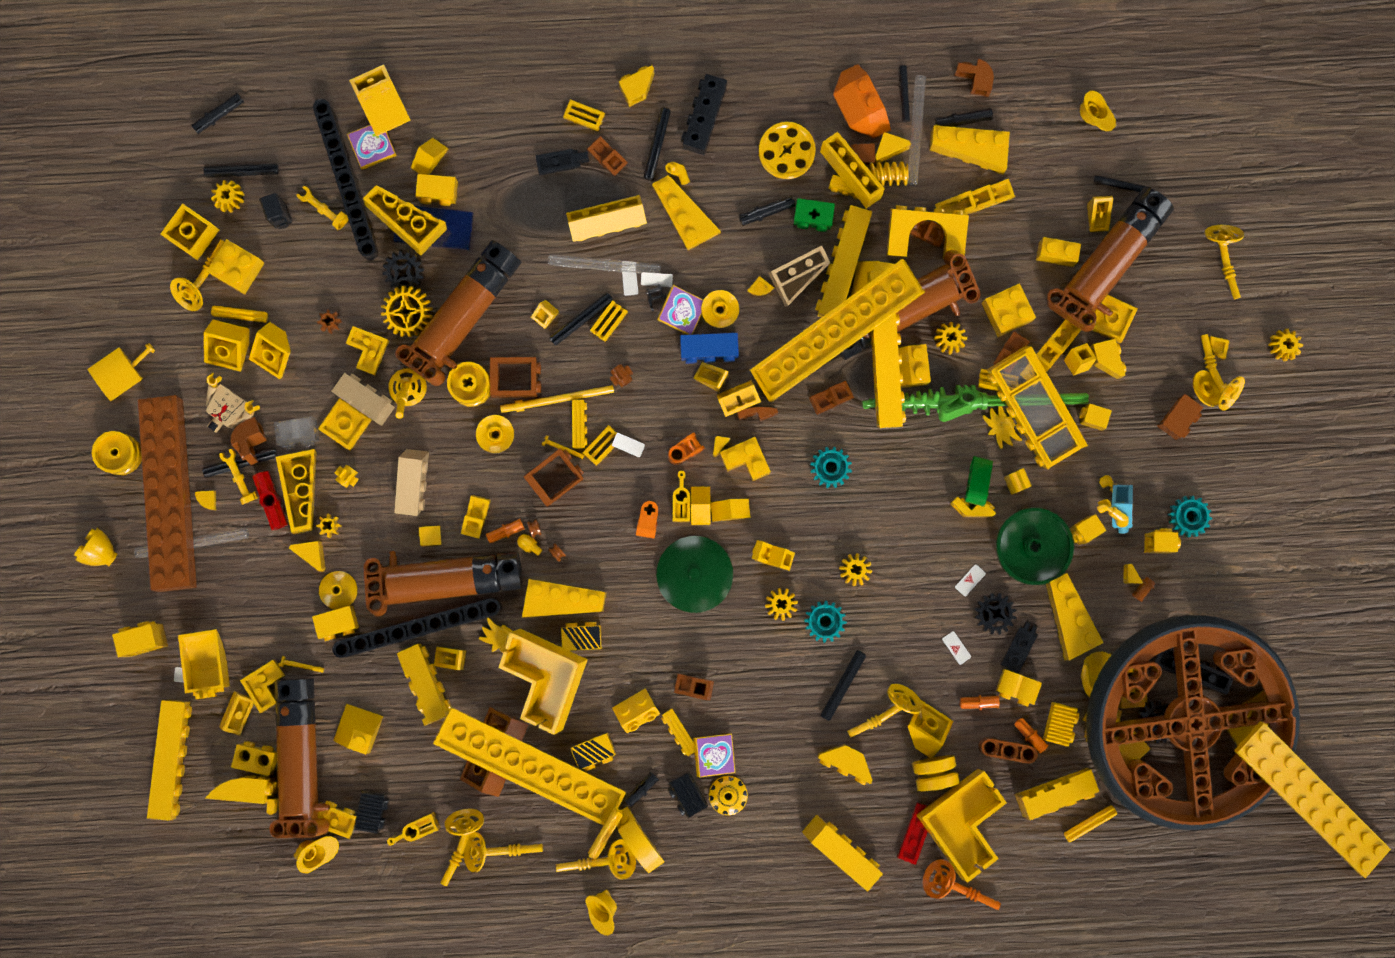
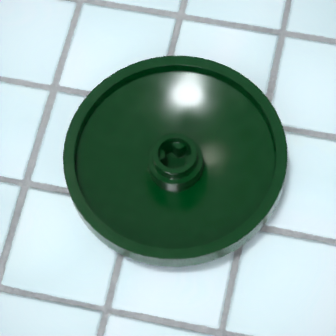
[995,508,1074,585]
[656,536,733,613]

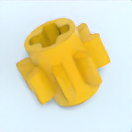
[334,464,359,488]
[316,514,342,538]

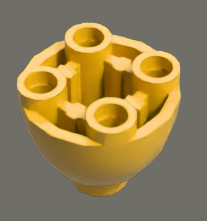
[74,528,118,566]

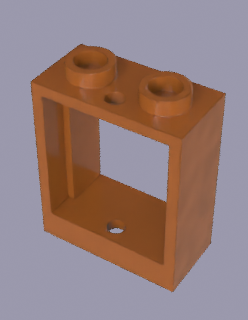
[490,357,541,398]
[523,448,584,507]

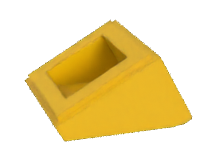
[531,300,559,329]
[713,436,730,457]
[419,526,442,547]
[1123,564,1143,584]

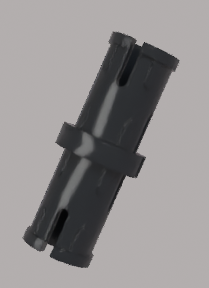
[623,771,659,808]

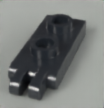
[1000,620,1038,674]

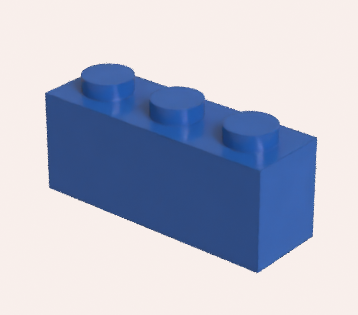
[680,333,739,364]

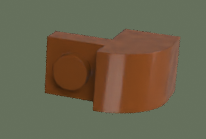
[954,59,994,97]
[230,417,267,465]
[674,674,714,700]

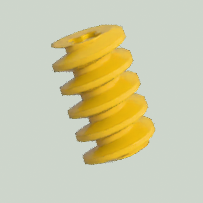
[869,161,909,186]

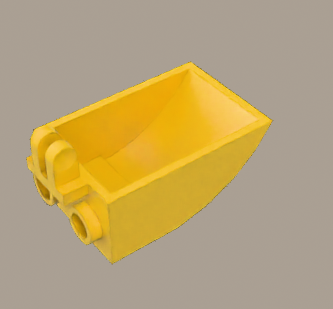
[178,629,230,699]
[206,775,278,815]

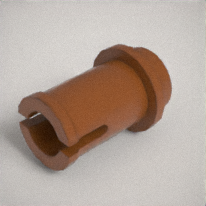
[1132,577,1156,602]

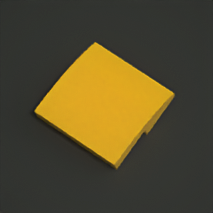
[87,347,143,402]

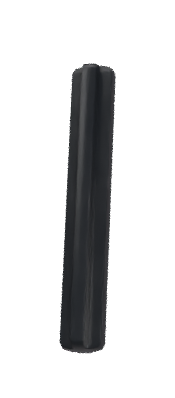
[644,107,671,180]
[203,163,279,177]
[550,293,613,345]
[202,447,278,478]
[821,650,866,721]

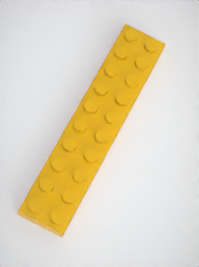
[750,259,925,402]
[433,707,626,826]
[1234,721,1391,878]

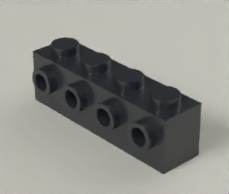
[681,74,727,156]
[1150,648,1233,695]

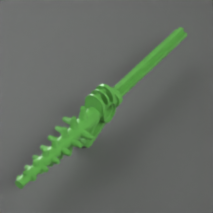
[862,385,1089,422]

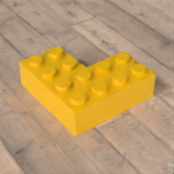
[498,629,588,735]
[917,769,1007,883]

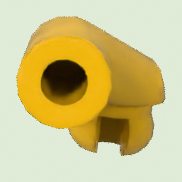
[665,162,690,185]

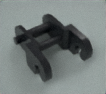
[646,284,667,312]

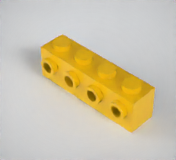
[820,132,885,209]
[566,195,647,242]

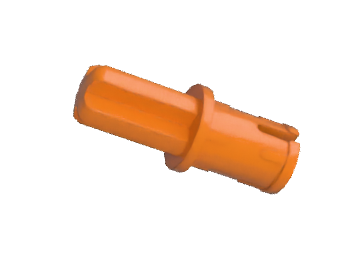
[486,518,525,543]
[960,695,1000,710]
[1014,718,1048,754]

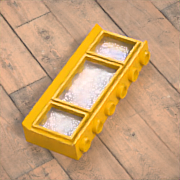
[987,346,1088,469]

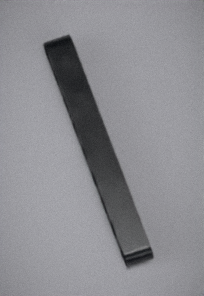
[313,99,379,261]
[332,598,502,658]

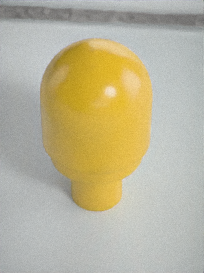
[517,534,542,555]

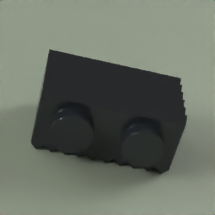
[259,193,292,229]
[667,771,708,818]
[354,789,390,834]

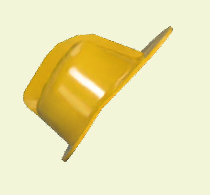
[1080,91,1116,131]
[294,836,339,873]
[585,890,617,935]

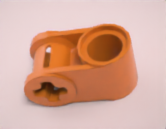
[668,432,705,465]
[636,501,658,539]

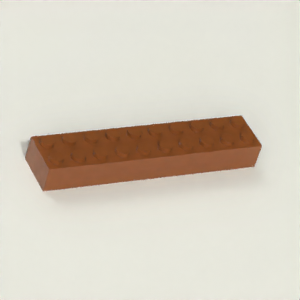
[138,395,197,592]

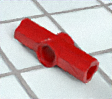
[252,471,288,531]

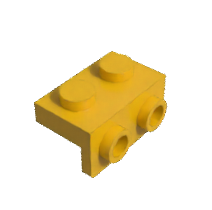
[612,688,660,733]
[315,800,356,839]

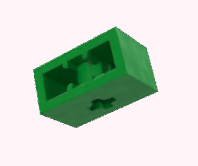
[793,198,835,232]

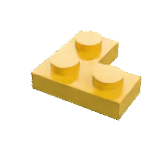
[346,326,389,376]
[240,659,285,713]

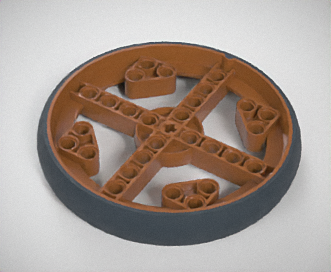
[1086,615,1300,830]

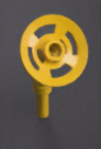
[1204,225,1244,299]
[170,239,225,311]
[1200,334,1245,411]
[389,368,427,419]
[847,684,922,738]
[440,809,484,886]
[464,832,543,872]
[556,839,636,879]

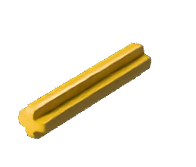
[211,306,268,323]
[1064,805,1117,842]
[588,808,623,859]

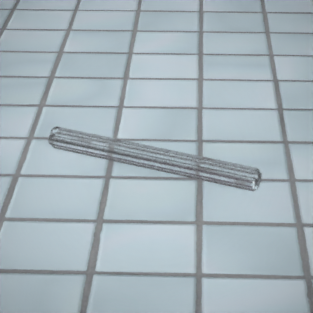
[907,75,926,186]
[548,254,661,274]
[134,528,249,558]

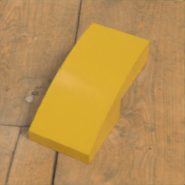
[461,495,490,539]

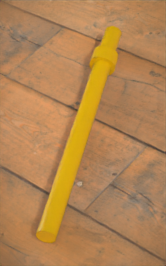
[500,385,614,413]

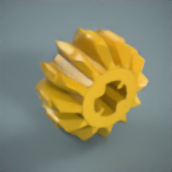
[211,180,245,213]
[934,322,967,355]
[1268,329,1303,362]
[839,553,872,586]
[765,588,798,621]

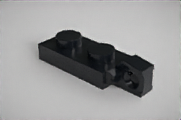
[535,149,590,175]

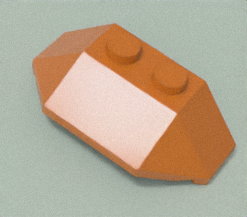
[833,64,891,139]

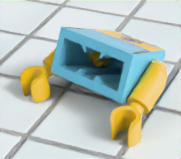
[1097,475,1133,534]

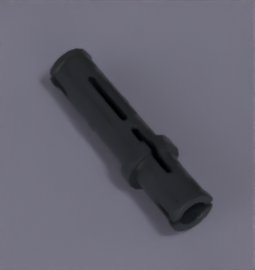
[191,93,244,135]
[935,108,993,127]
[738,195,795,226]

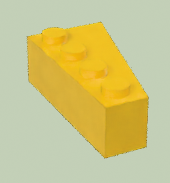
[930,125,1010,175]
[363,185,447,256]
[1046,573,1104,661]
[397,644,452,726]
[1015,768,1100,820]
[802,815,883,892]

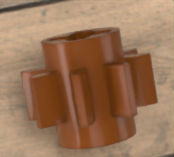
[317,309,342,334]
[610,364,633,388]

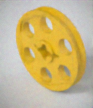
[759,122,816,179]

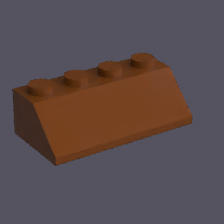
[460,707,529,797]

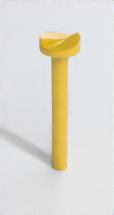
[131,343,155,367]
[542,435,585,459]
[278,656,324,673]

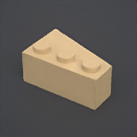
[769,246,830,307]
[331,373,395,426]
[395,449,429,516]

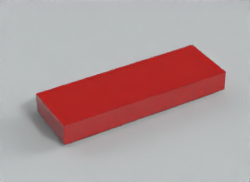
[897,802,928,865]

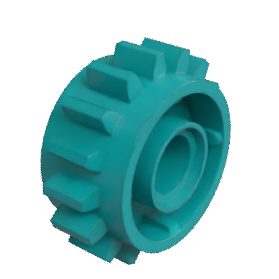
[810,447,852,489]
[1168,495,1212,538]
[804,600,847,643]

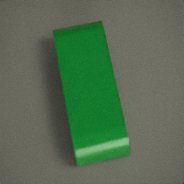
[965,456,993,507]

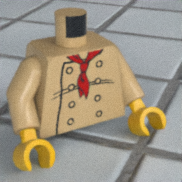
[206,373,260,433]

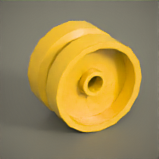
[447,362,490,407]
[92,431,142,476]
[912,755,960,791]

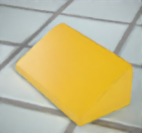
[219,691,254,736]

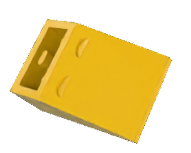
[349,64,411,136]

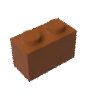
[1157,394,1204,440]

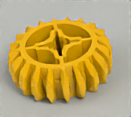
[381,286,433,337]

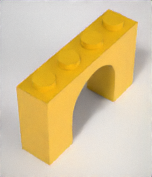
[886,205,969,261]

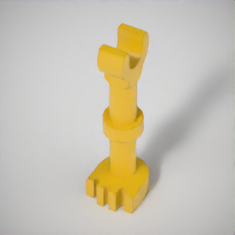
[296,186,349,230]
[220,448,259,505]

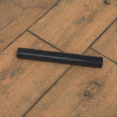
[899,65,910,122]
[1093,175,1151,193]

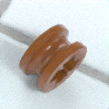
[527,519,542,538]
[548,543,567,562]

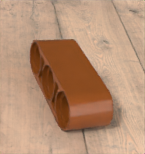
[978,738,1038,763]

